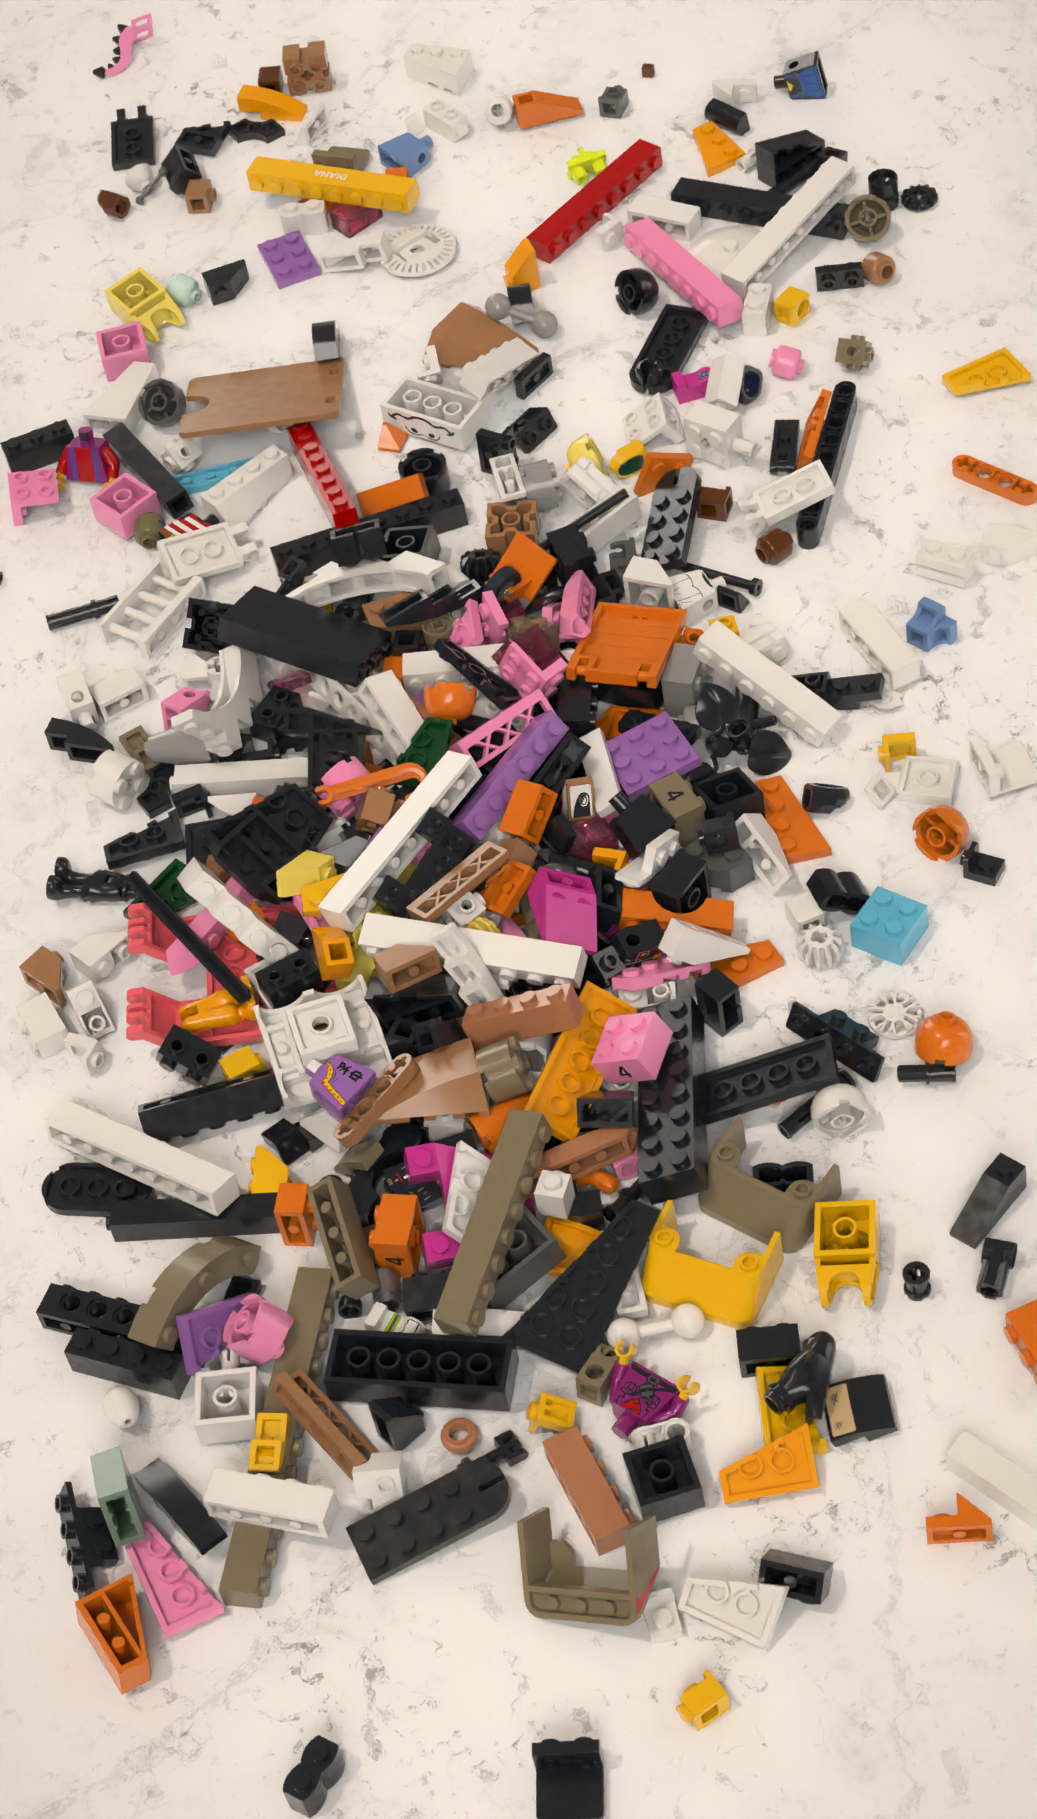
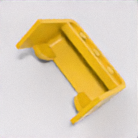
[642,1200,784,1329]

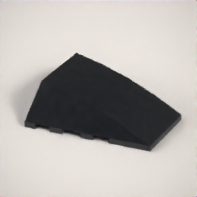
[200,783,334,905]

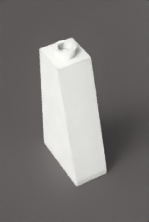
[83,361,160,434]

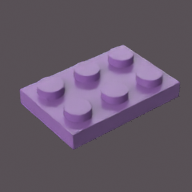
[257,230,321,289]

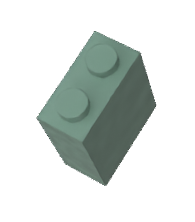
[90,1446,146,1548]

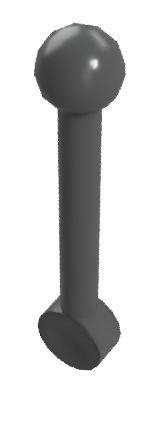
[136,167,168,205]

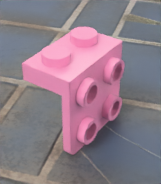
[498,642,568,706]

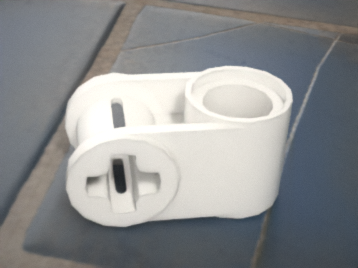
[630,1418,694,1453]

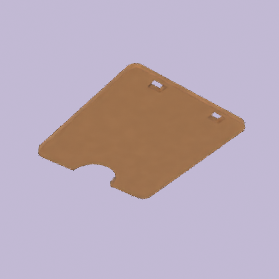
[178,358,345,438]

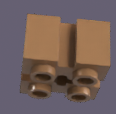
[282,40,332,96]
[485,500,540,558]

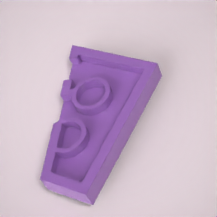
[175,1292,255,1376]

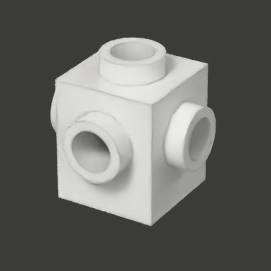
[160,438,203,475]

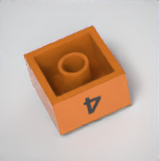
[369,1193,427,1278]

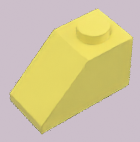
[276,850,337,898]

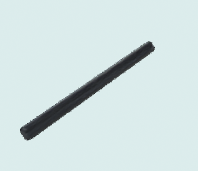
[125,871,252,1004]

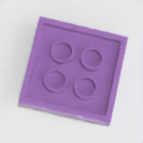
[607,711,702,802]

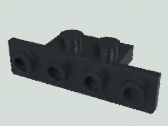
[786,1001,885,1083]
[55,1482,119,1600]

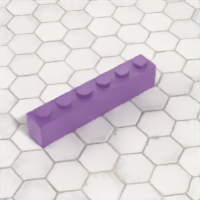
[452,710,569,845]

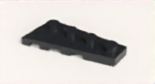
[433,638,522,710]

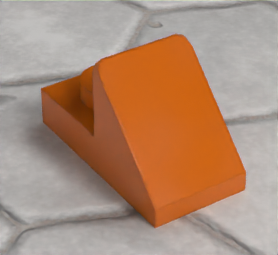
[925,1493,993,1545]

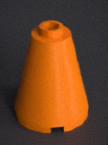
[466,1092,531,1155]

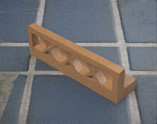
[406,840,511,923]
[271,1368,378,1481]

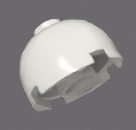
[810,1083,871,1138]

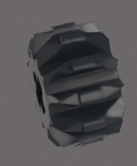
[460,548,501,583]

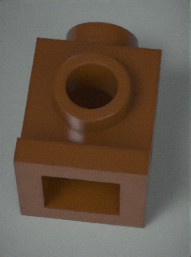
[697,486,733,522]

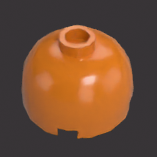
[423,682,477,726]
[913,805,969,862]
[914,1011,973,1066]

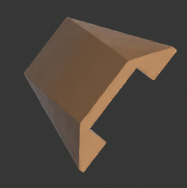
[422,302,539,369]
[368,1038,490,1125]

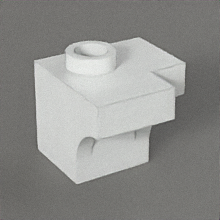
[352,1450,407,1512]

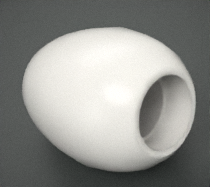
[102,1385,140,1428]

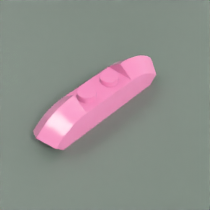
[559,570,597,638]
[166,877,254,976]

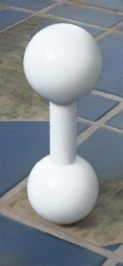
[606,1303,705,1352]

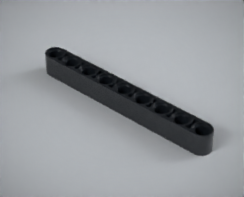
[796,381,857,549]

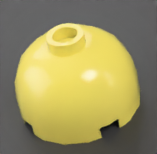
[565,433,610,476]

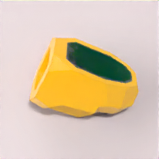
[609,440,647,478]

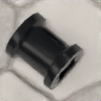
[902,1261,931,1301]

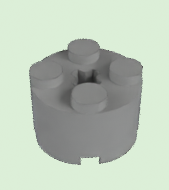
[518,459,563,512]

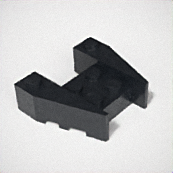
[284,707,383,812]

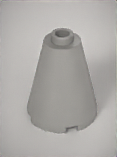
[144,728,218,765]

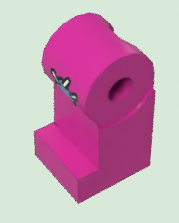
[671,367,710,405]

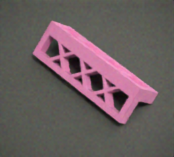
[448,688,556,768]

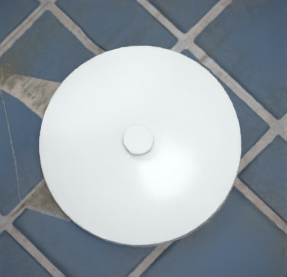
[687,225,775,282]

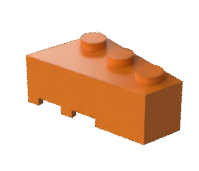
[75,1573,151,1695]

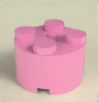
[315,756,370,820]
[223,1294,294,1365]

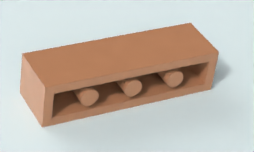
[461,983,584,1051]
[542,1426,635,1556]

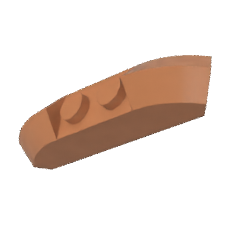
[525,1127,638,1201]

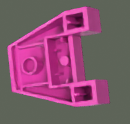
[404,1142,537,1271]

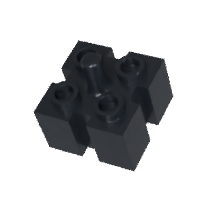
[182,598,234,654]

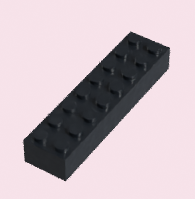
[638,994,708,1205]

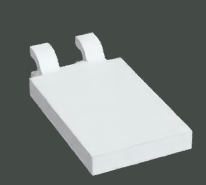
[738,459,837,536]
[157,521,258,586]

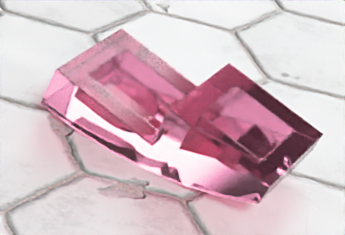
[267,670,312,691]

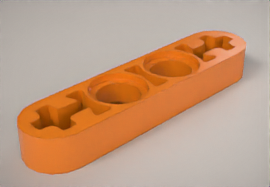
[952,455,1037,506]

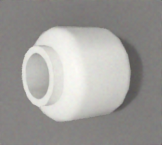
[485,96,515,126]

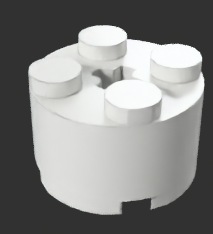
[88,749,147,811]

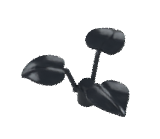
[686,682,792,784]

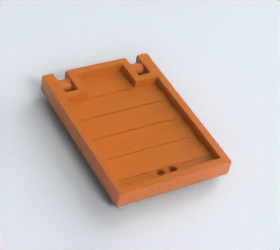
[566,602,687,688]

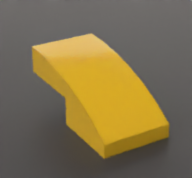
[248,1413,290,1472]

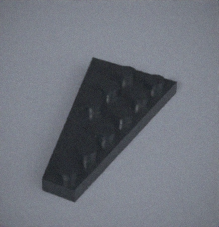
[501,1199,661,1375]

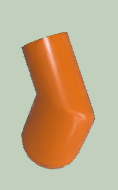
[575,1169,620,1194]

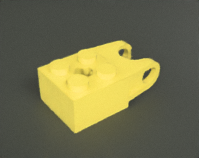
[104,267,186,344]

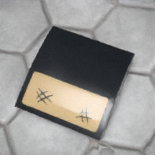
[824,1374,898,1447]

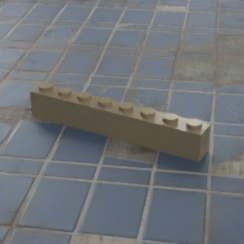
[433,1109,552,1337]

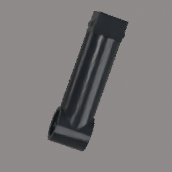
[725,686,777,755]

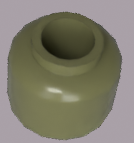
[134,512,166,549]

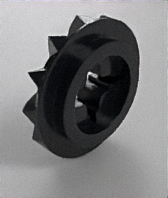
[901,183,938,211]

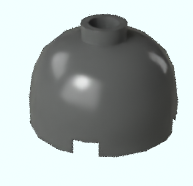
[138,379,187,427]

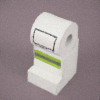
[364,1301,427,1334]

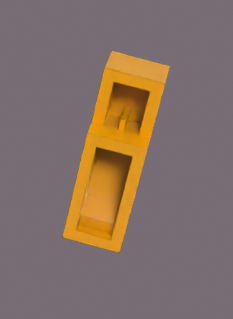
[236,85,308,122]

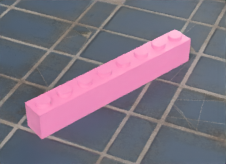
[623,217,743,328]

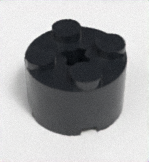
[398,448,451,496]

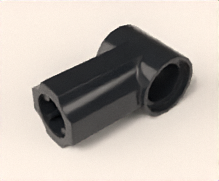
[976,1237,1017,1300]

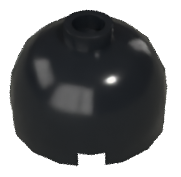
[615,268,659,316]

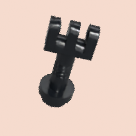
[457,1430,529,1468]

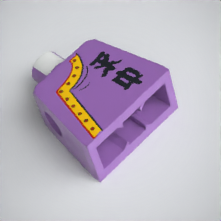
[305,1055,377,1123]

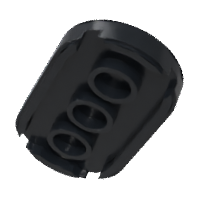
[41,1162,155,1217]

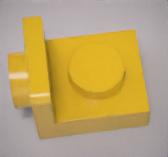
[526,1392,577,1433]

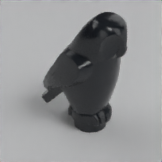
[763,1331,836,1425]

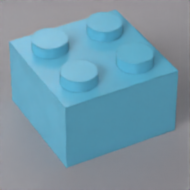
[850,886,929,966]

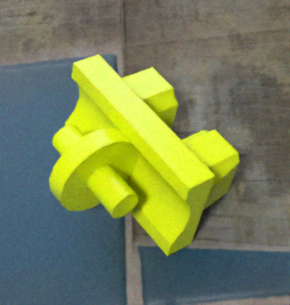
[566,147,607,185]

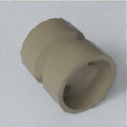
[422,614,454,651]

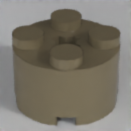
[476,1035,535,1103]

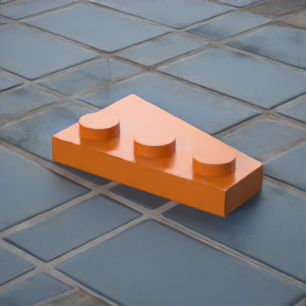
[689,940,784,987]

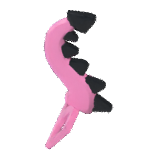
[92,13,153,79]

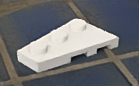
[442,1140,491,1244]
[677,1576,790,1649]

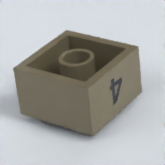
[648,771,706,847]

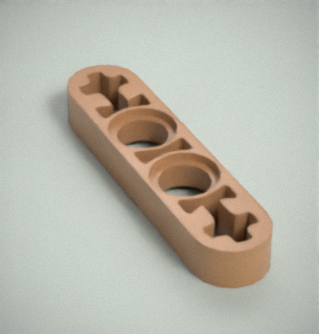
[334,1053,419,1148]

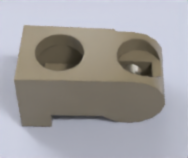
[575,1343,626,1407]

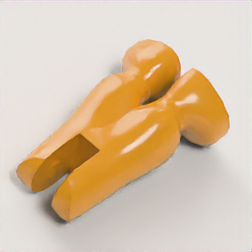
[178,974,258,1034]

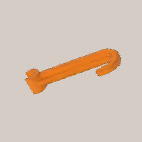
[315,762,427,808]

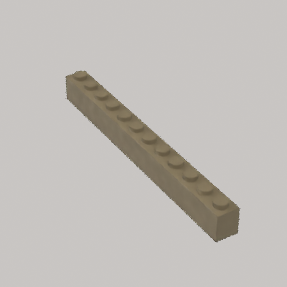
[218,1267,340,1609]

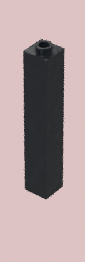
[102,422,194,520]
[106,1192,280,1242]

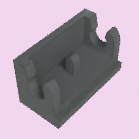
[609,537,637,592]

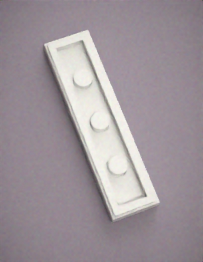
[579,728,621,818]

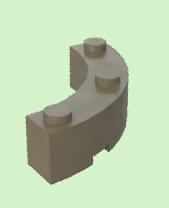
[128,1236,262,1351]

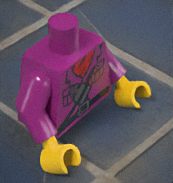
[609,1340,700,1439]

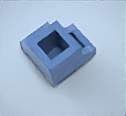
[906,596,957,652]

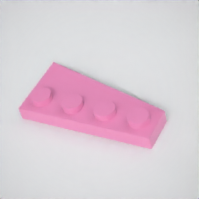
[124,1520,225,1639]

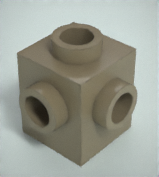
[835,335,874,371]

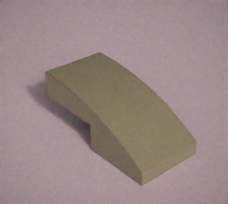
[119,725,161,774]
[333,1141,384,1175]

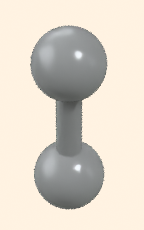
[485,293,558,337]

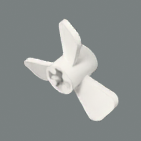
[179,653,259,703]

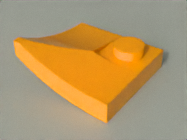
[544,1216,602,1277]

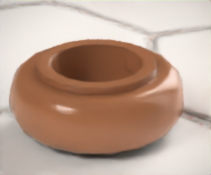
[440,1418,479,1454]

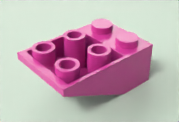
[527,867,597,956]

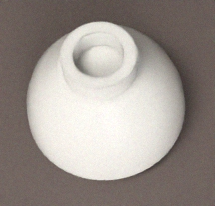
[125,163,153,192]

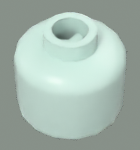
[165,273,201,307]

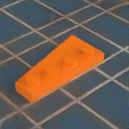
[754,775,832,865]

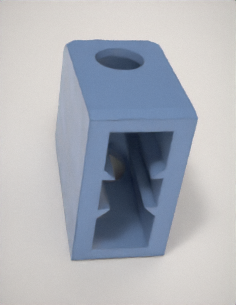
[377,133,433,178]

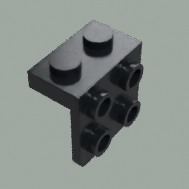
[532,1737,604,1819]

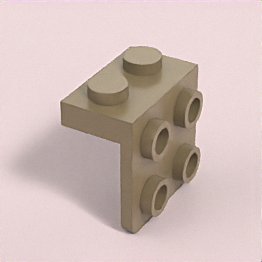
[311,146,370,171]

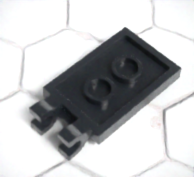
[111,105,156,171]

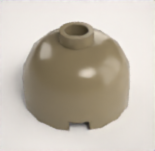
[845,194,891,243]

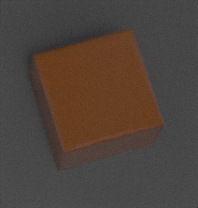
[641,63,655,78]

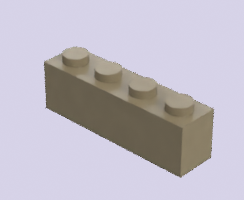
[306,1176,380,1300]

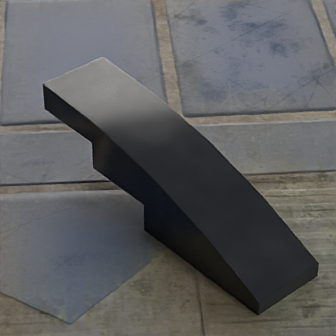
[378,579,483,627]
[134,1457,228,1556]

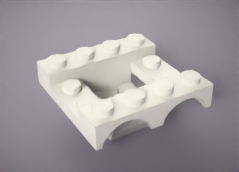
[253,974,392,1111]

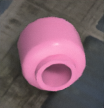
[768,345,805,380]

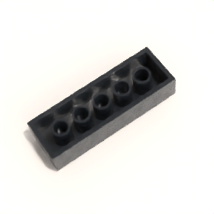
[323,1329,519,1412]

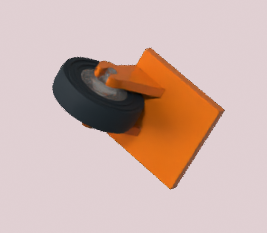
[481,531,558,607]

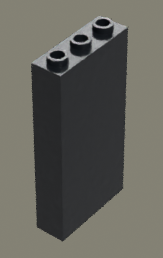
[217,585,393,687]

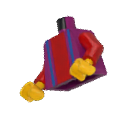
[56,426,120,491]

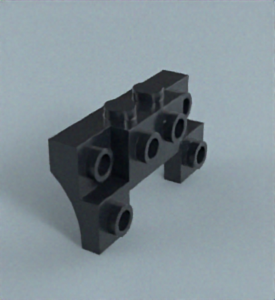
[372,806,474,919]

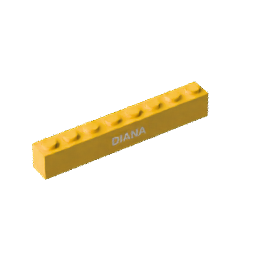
[246,156,420,213]

